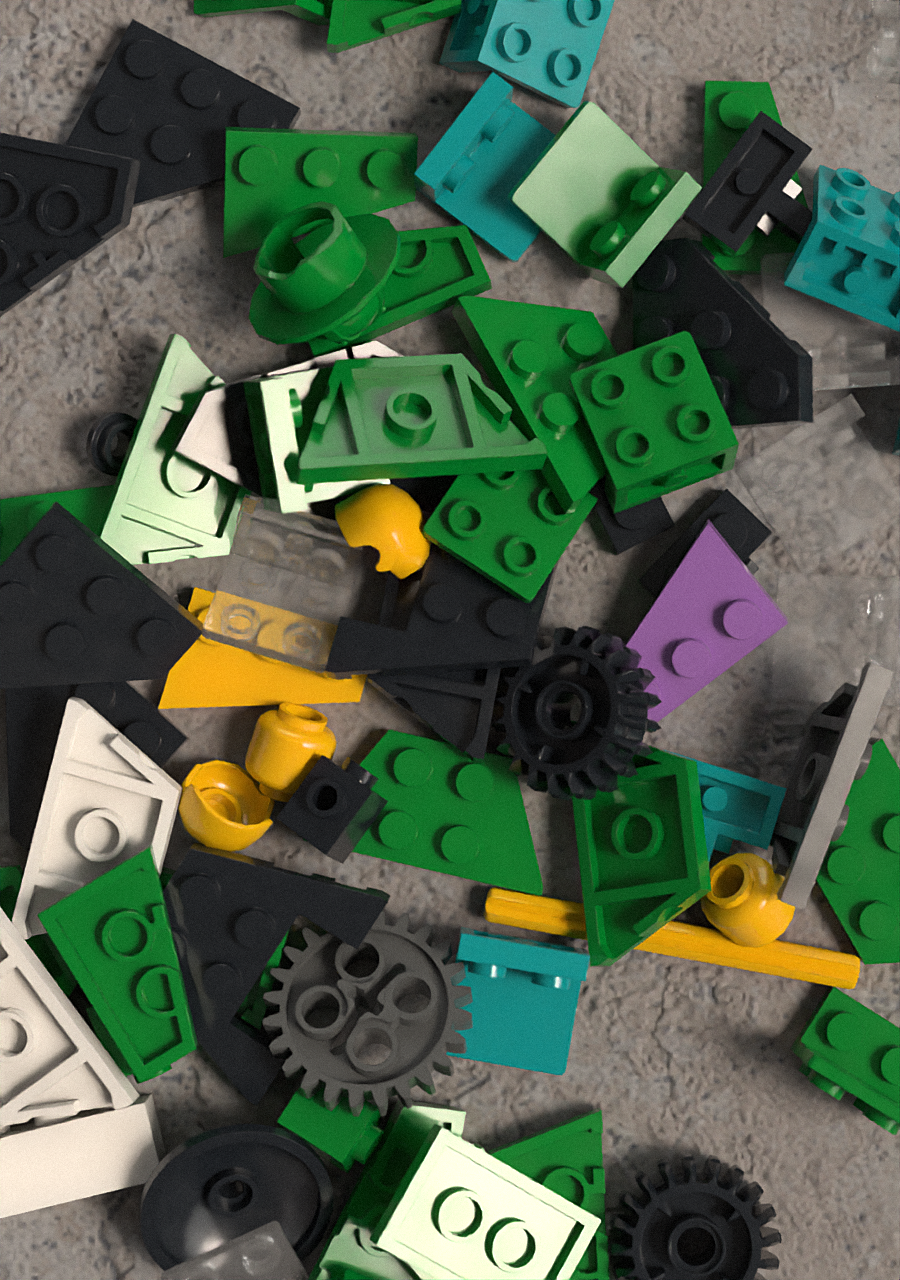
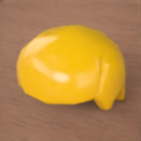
[335,483,431,579]
[177,759,275,852]

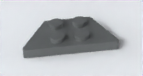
[769,662,894,910]

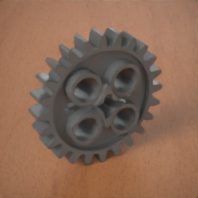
[263,910,473,1117]

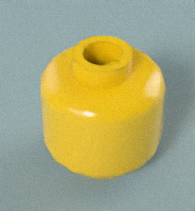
[245,702,336,802]
[700,853,795,948]

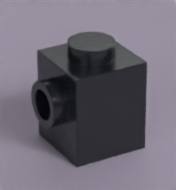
[277,755,388,864]

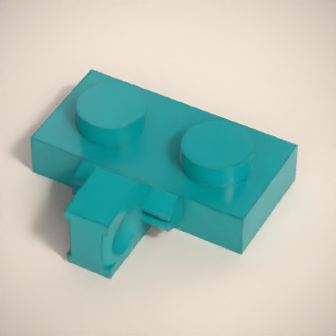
[665,750,787,863]

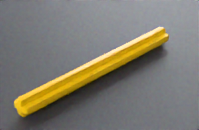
[484,887,860,990]

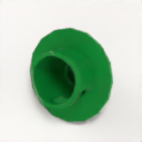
[248,201,401,346]

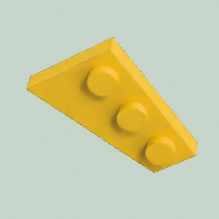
[158,587,368,709]

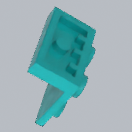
[439,0,615,108]
[414,72,556,263]
[784,165,900,332]
[446,927,590,1075]

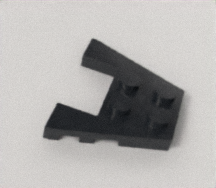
[325,475,559,680]
[163,842,390,1106]

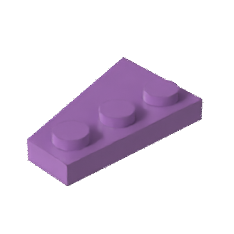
[623,519,788,722]

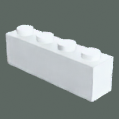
[0,1094,166,1218]

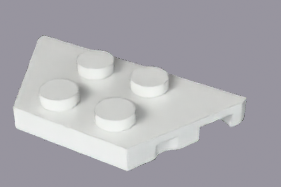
[12,697,183,940]
[0,907,140,1126]

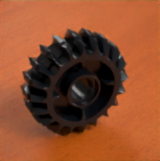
[490,626,662,800]
[607,1153,782,1280]

